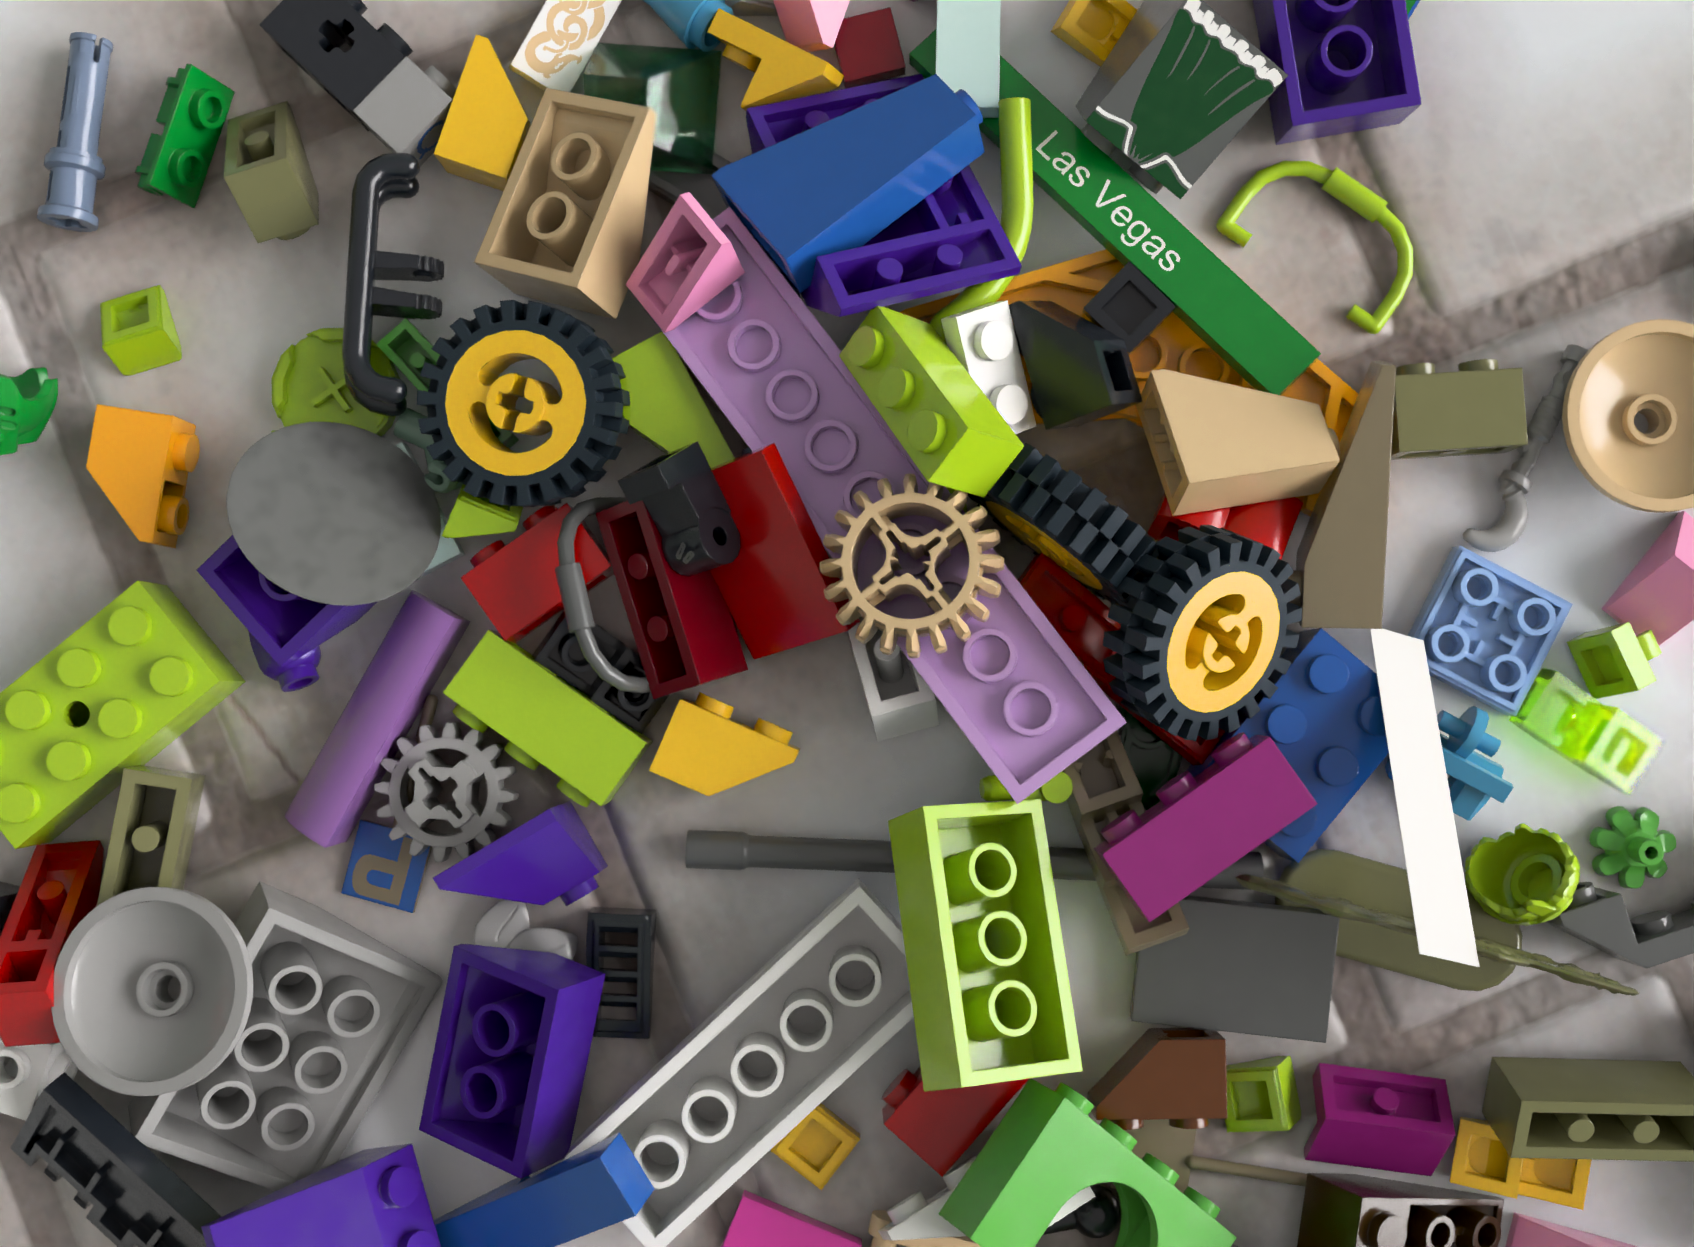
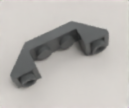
[1546,882,1694,969]

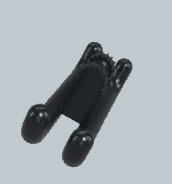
[342,153,444,417]

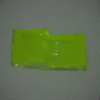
[1509,668,1664,795]

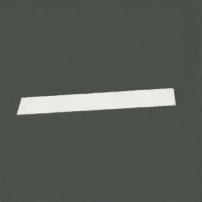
[1370,629,1480,967]

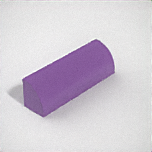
[285,590,471,848]

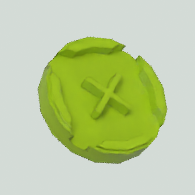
[271,328,400,437]

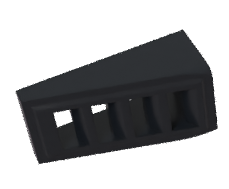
[586,907,656,1039]

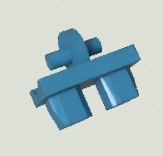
[1385,706,1514,821]

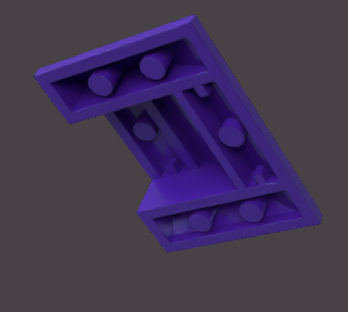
[746,74,1022,317]

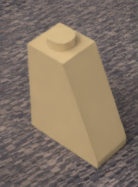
[1136,369,1340,516]

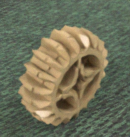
[820,474,1004,658]

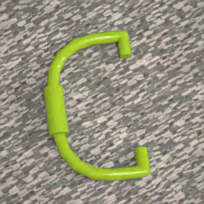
[1216,161,1413,334]

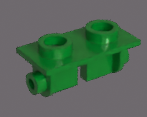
[135,63,235,208]

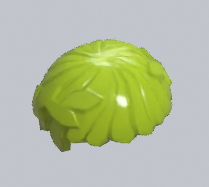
[1465,823,1580,926]

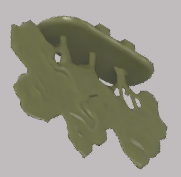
[1235,849,1639,996]

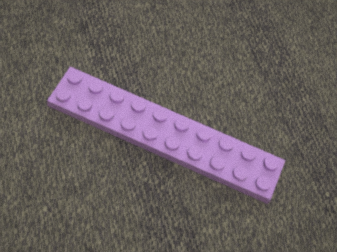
[645,207,1126,805]

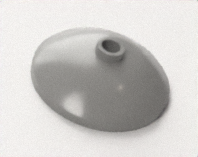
[51,887,253,1096]

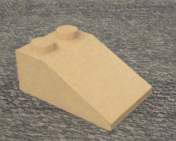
[474,88,657,320]

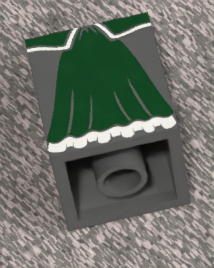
[1076,0,1288,199]

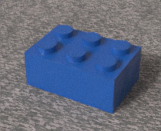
[1185,628,1389,863]

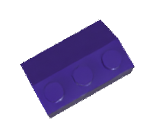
[419,944,605,1179]

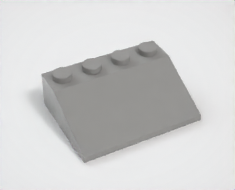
[128,881,442,1191]

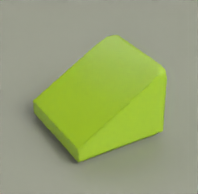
[100,285,182,376]
[442,484,523,538]
[1225,1056,1302,1132]

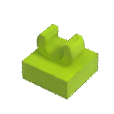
[1566,622,1662,700]

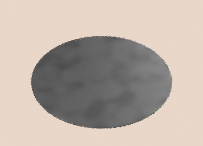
[226,422,441,606]

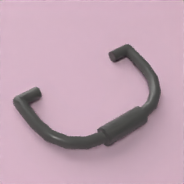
[554,497,651,693]

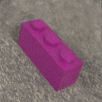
[1094,732,1318,922]

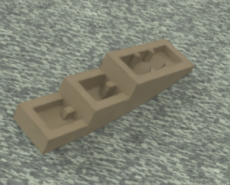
[1062,730,1189,956]

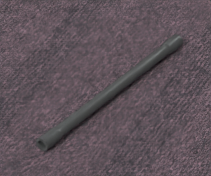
[685,830,1264,890]

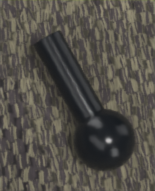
[1043,1185,1121,1238]

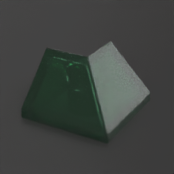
[583,43,722,174]

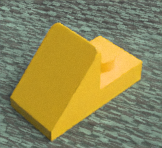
[707,8,844,111]

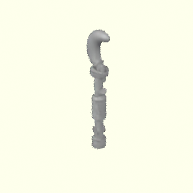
[1463,344,1588,552]

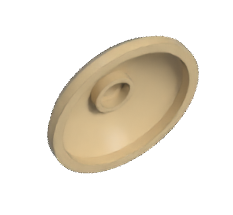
[1562,319,1694,513]

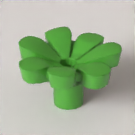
[1589,806,1676,889]

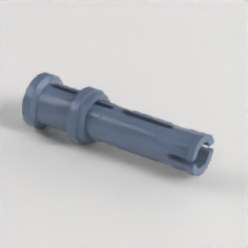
[37,32,113,232]

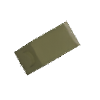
[224,101,319,243]

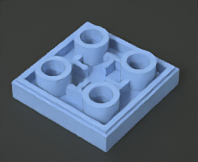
[1407,545,1573,716]

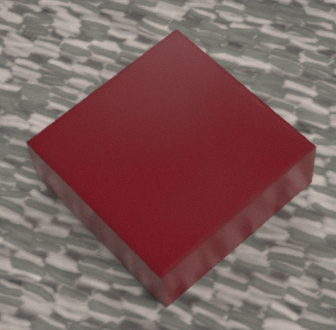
[834,7,906,89]

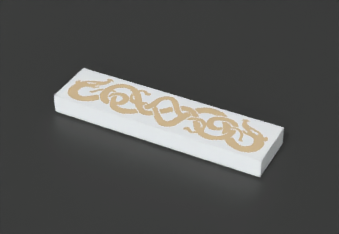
[508,0,622,92]

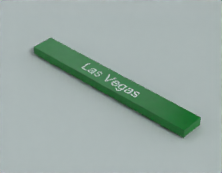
[909,28,1321,395]

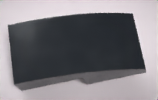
[532,611,669,734]

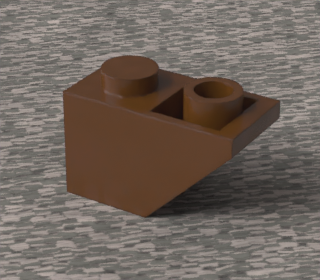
[1087,1028,1227,1130]

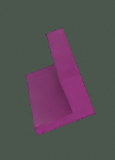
[1304,1063,1456,1176]

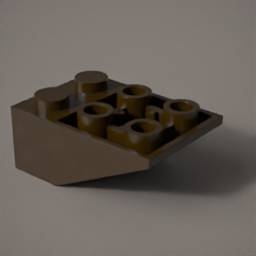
[1297,1173,1504,1247]

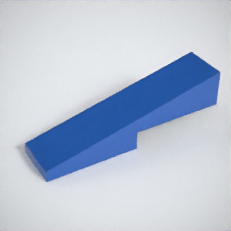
[434,1132,655,1247]

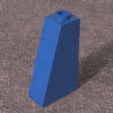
[711,74,985,293]

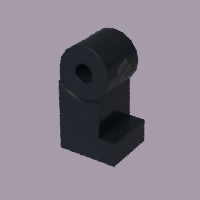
[617,441,741,577]

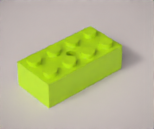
[0,580,246,849]
[888,799,1083,1092]

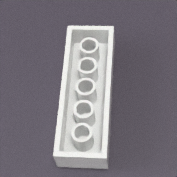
[565,878,914,1247]

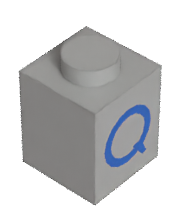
[353,56,456,167]

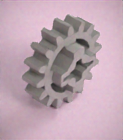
[374,722,519,862]

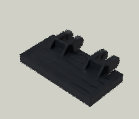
[11,1072,222,1247]

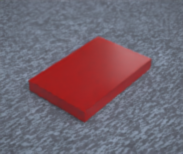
[710,443,860,660]

